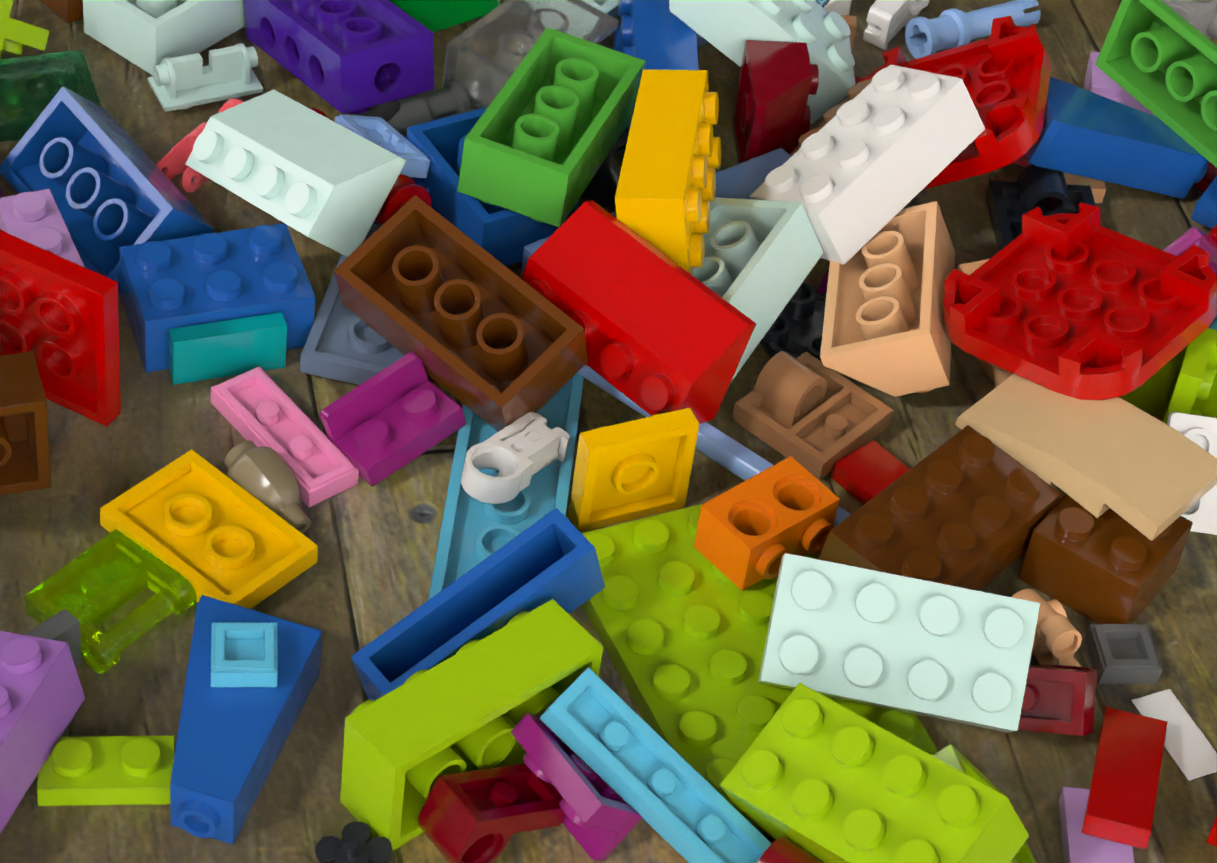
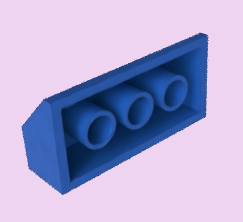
[0,86,214,295]

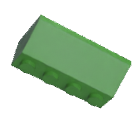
[1095,0,1217,168]

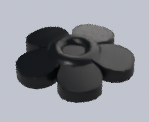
[315,821,393,863]

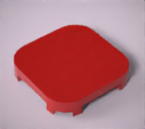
[855,16,1051,190]
[943,202,1217,400]

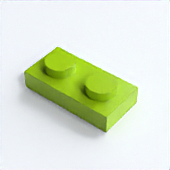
[37,735,175,806]

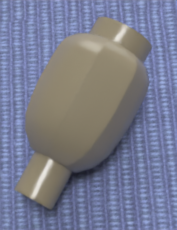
[224,440,311,534]

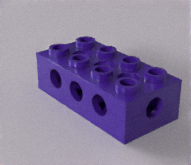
[243,0,434,115]

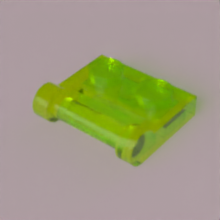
[24,529,197,674]

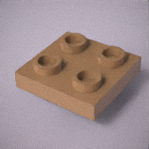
[732,351,894,480]

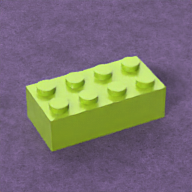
[340,599,603,851]
[720,682,1029,863]

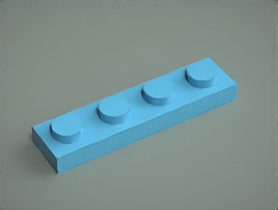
[539,667,772,863]

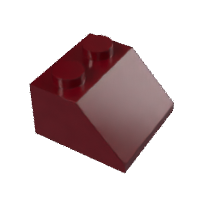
[732,40,819,164]

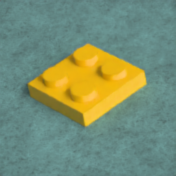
[568,408,700,532]

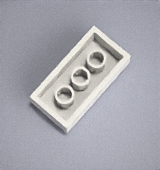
[749,64,985,265]

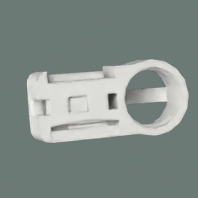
[863,0,930,50]
[461,412,570,504]

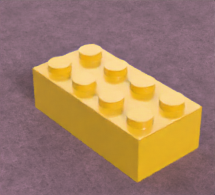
[615,70,721,275]

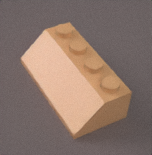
[820,201,955,397]

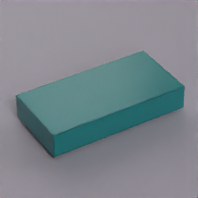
[168,312,287,385]

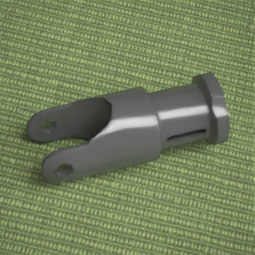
[355,79,472,138]

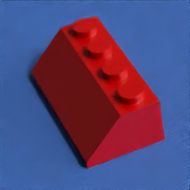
[521,200,757,424]

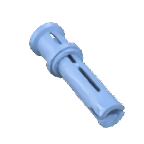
[905,0,1041,59]

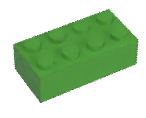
[458,27,646,227]

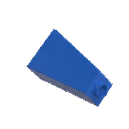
[1026,76,1209,199]
[170,595,322,844]

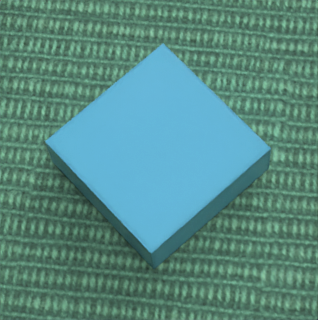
[211,622,278,687]

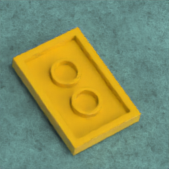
[100,449,318,609]

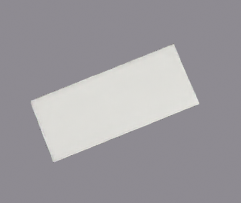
[1131,689,1217,781]

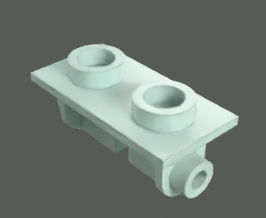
[148,43,263,112]

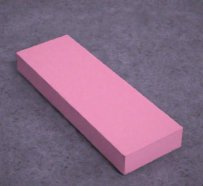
[210,366,359,507]

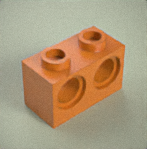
[694,456,840,591]

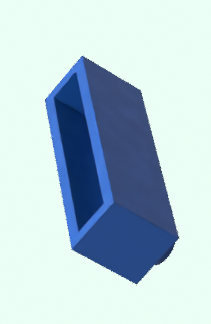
[351,508,605,700]

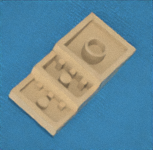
[955,374,1217,541]

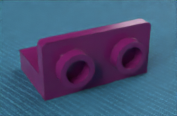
[320,352,466,487]
[511,713,642,861]

